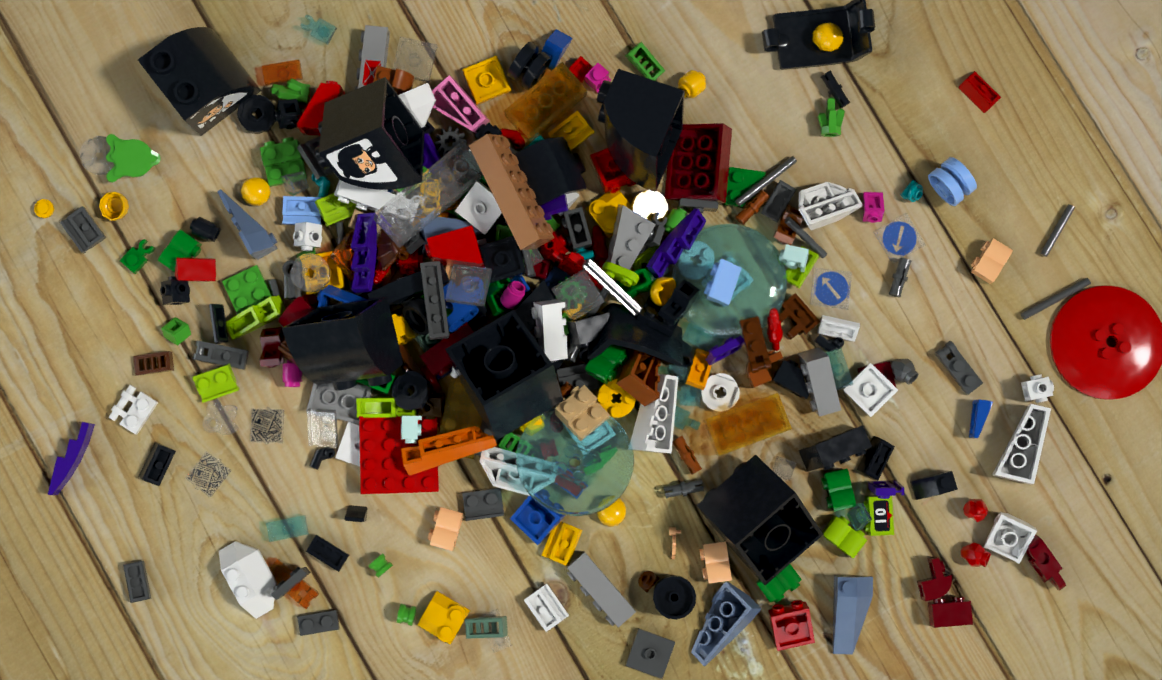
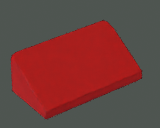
[958,71,1001,113]
[175,257,216,281]

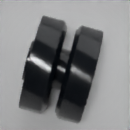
[507,41,553,91]
[653,575,696,620]

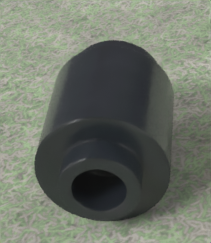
[190,217,220,242]

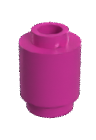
[500,281,526,309]
[283,360,302,387]

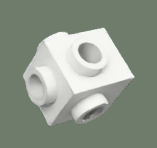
[293,222,322,252]
[1021,374,1054,403]

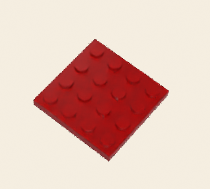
[359,415,439,494]

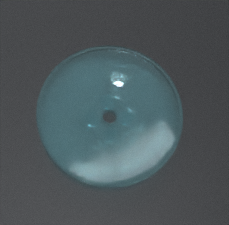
[672,224,787,339]
[516,407,634,516]

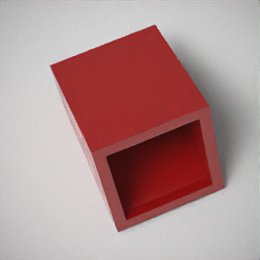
[297,81,346,136]
[425,225,485,270]

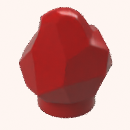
[963,499,988,522]
[960,542,991,567]

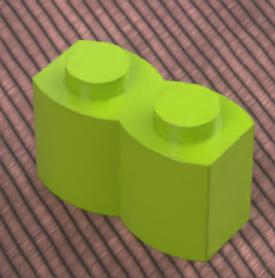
[822,516,867,559]

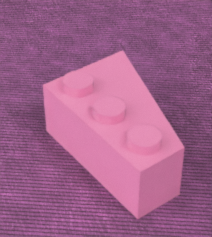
[432,75,490,133]

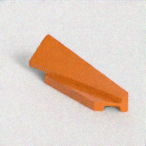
[401,426,497,475]

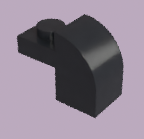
[658,279,700,325]

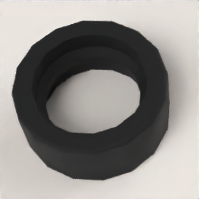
[402,297,429,335]

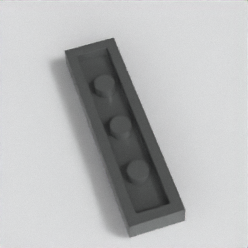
[420,261,449,340]

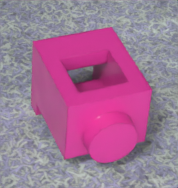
[585,63,611,93]

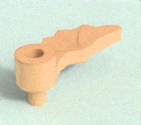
[669,527,681,559]

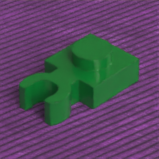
[120,239,155,274]

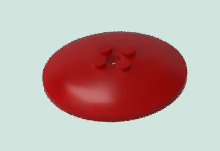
[1050,286,1162,400]

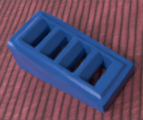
[969,399,993,439]

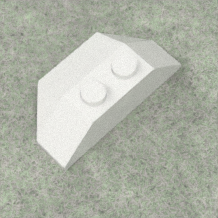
[399,83,436,128]
[799,182,863,230]
[479,447,559,496]
[219,541,278,619]

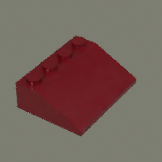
[665,123,732,203]

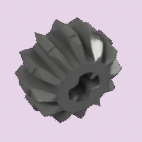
[434,126,467,159]

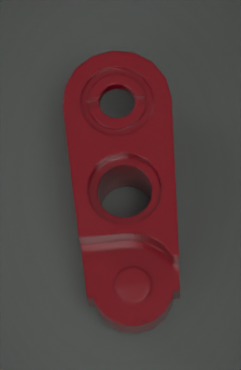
[1025,534,1066,591]

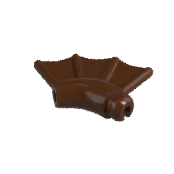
[376,229,409,271]

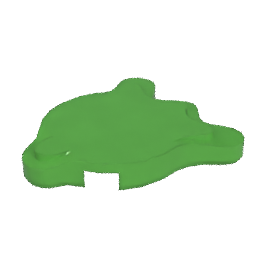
[106,134,160,183]

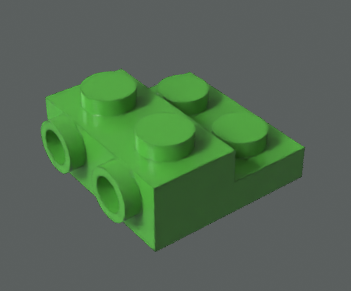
[260,137,307,187]

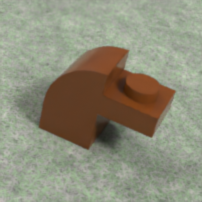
[373,66,414,95]
[773,205,803,245]
[746,350,783,388]

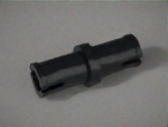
[821,70,851,109]

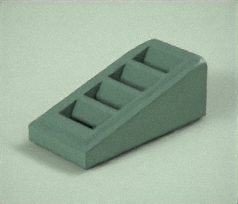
[465,616,508,639]

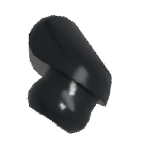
[309,446,335,470]

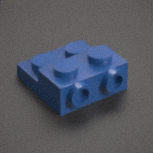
[510,489,566,545]

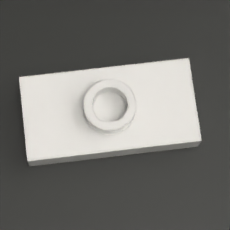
[817,315,860,342]

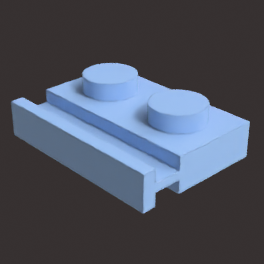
[282,196,322,225]

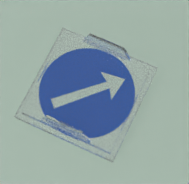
[874,213,925,264]
[810,267,852,310]

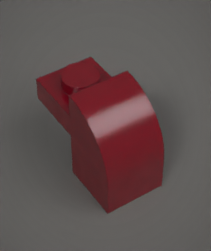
[278,294,319,327]
[259,327,285,368]
[917,557,952,601]

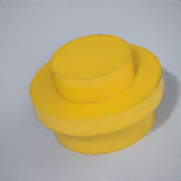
[34,199,54,218]

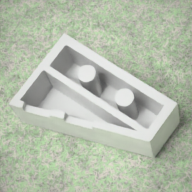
[531,299,568,361]

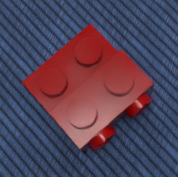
[590,148,636,193]
[768,600,815,651]

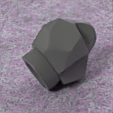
[891,359,919,385]

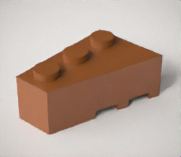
[616,349,661,406]

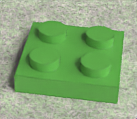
[222,265,272,315]

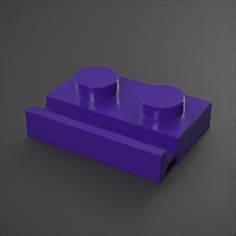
[868,480,905,499]

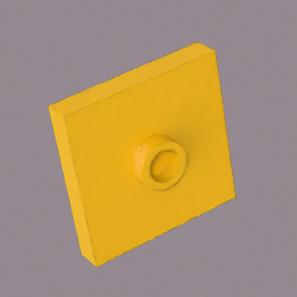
[462,55,511,105]

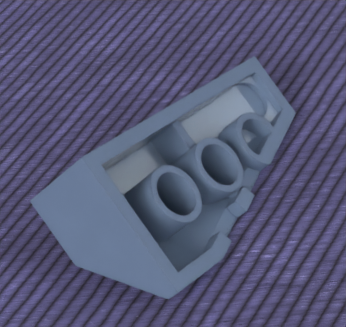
[217,189,278,260]
[418,216,497,258]
[833,575,873,654]
[691,581,762,666]

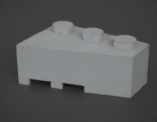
[606,204,656,270]
[797,347,841,417]

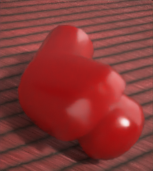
[501,128,525,150]

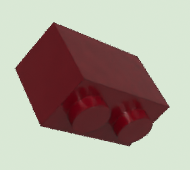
[928,596,973,628]

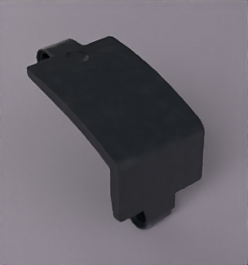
[762,0,876,70]
[479,137,587,224]
[579,303,693,367]

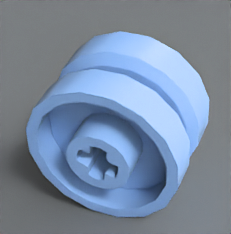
[928,157,977,207]

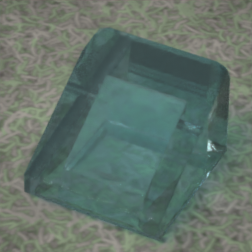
[667,365,688,384]

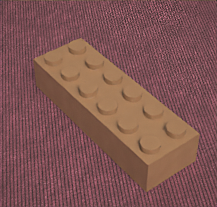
[469,134,554,250]

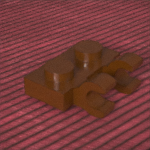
[779,293,821,340]

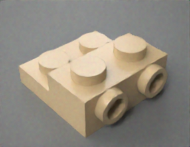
[555,385,610,441]

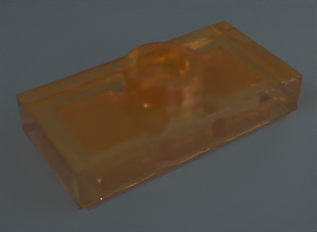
[262,59,303,86]

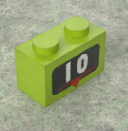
[863,496,894,536]

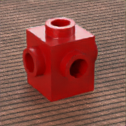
[540,231,569,262]
[395,248,423,275]

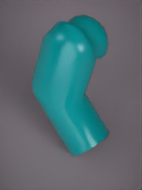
[311,174,330,198]

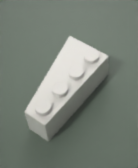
[334,180,421,225]
[628,374,678,454]
[992,404,1051,485]

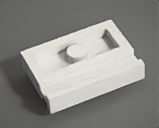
[524,583,569,632]

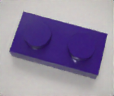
[706,336,744,365]

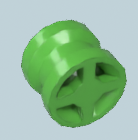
[368,554,393,578]
[397,604,416,626]

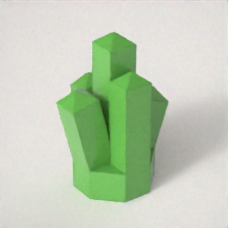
[270,78,311,104]
[817,97,845,137]

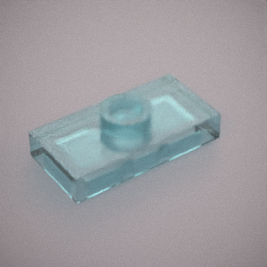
[682,322,724,352]
[826,348,854,390]
[266,515,309,542]

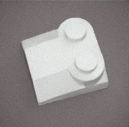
[983,512,1037,564]

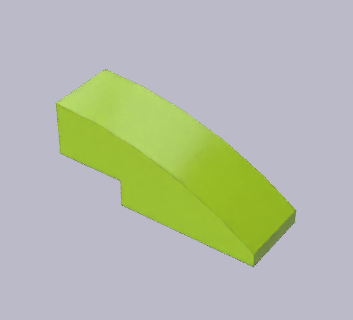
[226,295,286,340]
[356,396,418,418]

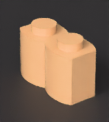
[971,238,1013,284]
[428,507,464,551]
[699,541,732,584]

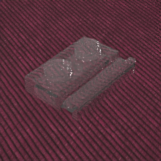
[307,408,338,448]

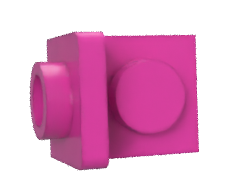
[862,192,885,223]

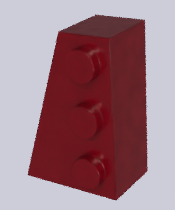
[420,322,478,376]

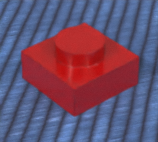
[568,56,593,83]

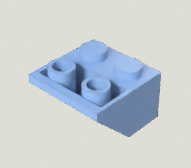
[704,259,741,306]

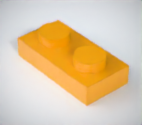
[685,348,712,390]

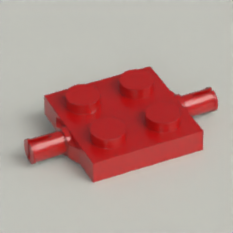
[550,249,603,290]

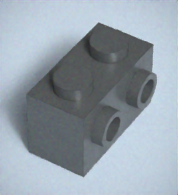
[561,207,592,252]

